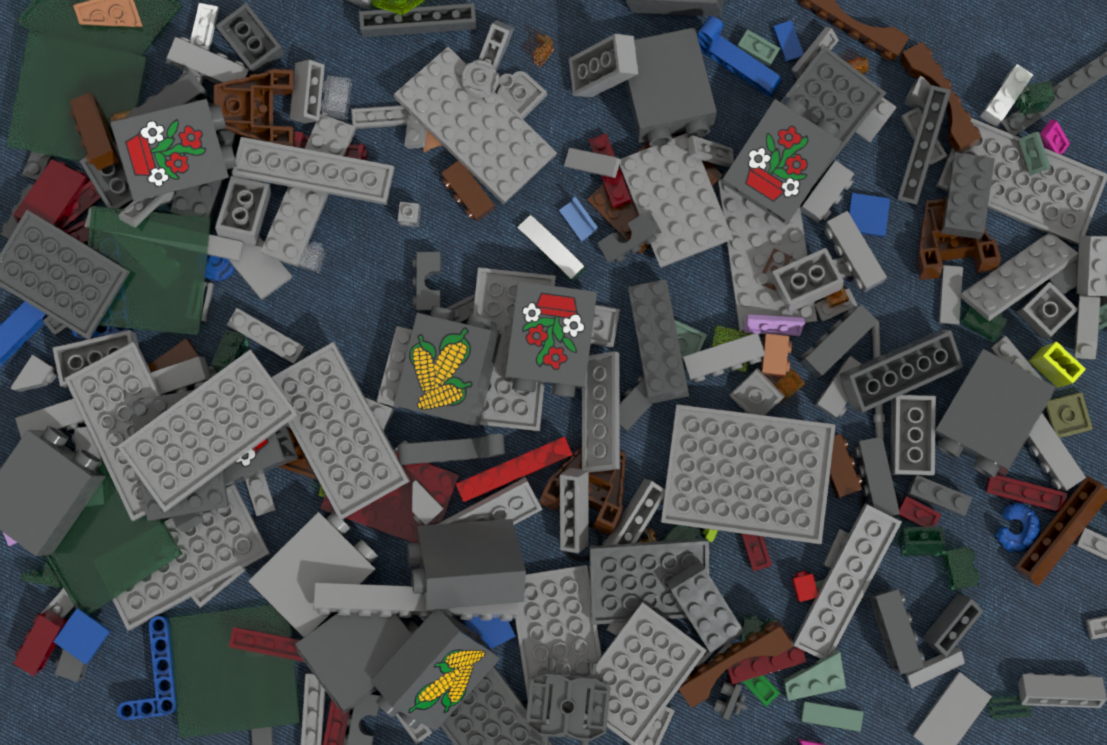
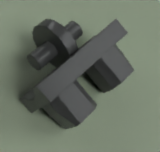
[712,682,748,720]

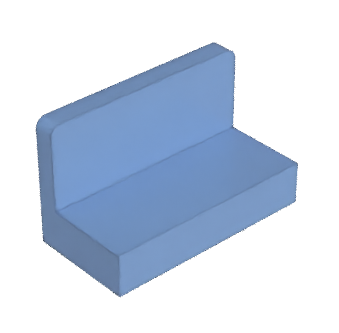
[559,197,597,242]

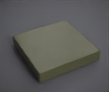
[1045,392,1093,438]

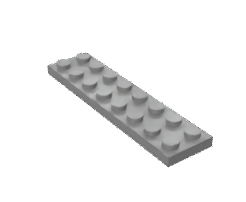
[261,114,356,267]
[232,137,395,205]
[793,503,902,660]

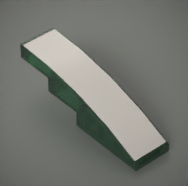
[516,214,587,282]

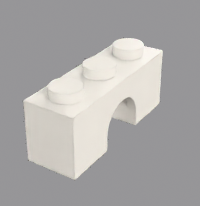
[979,64,1033,127]

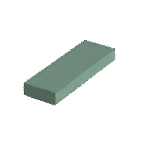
[801,701,864,732]

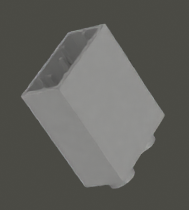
[249,511,378,637]

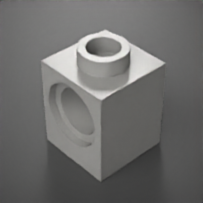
[398,202,421,227]

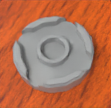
[461,60,499,98]

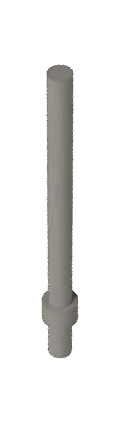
[872,322,885,438]

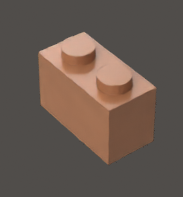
[760,334,792,377]

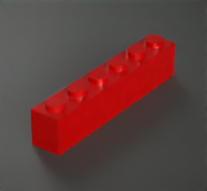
[456,437,572,503]

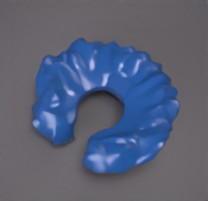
[996,502,1041,552]

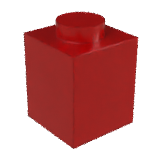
[791,571,818,602]

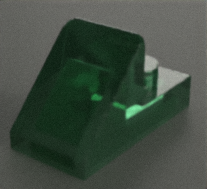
[21,560,67,588]

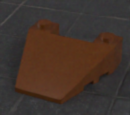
[214,69,293,147]
[916,198,1001,280]
[539,446,626,536]

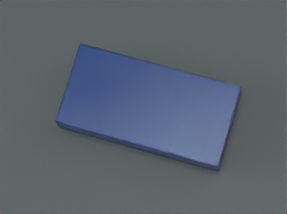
[773,20,804,63]

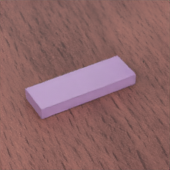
[743,314,805,336]

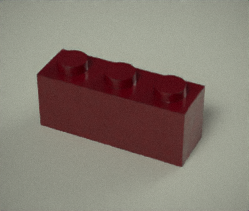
[13,609,68,676]

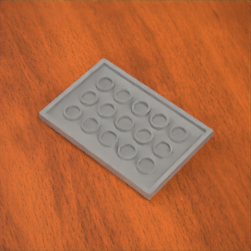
[619,133,733,268]
[585,602,707,745]

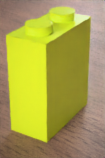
[1029,342,1086,388]

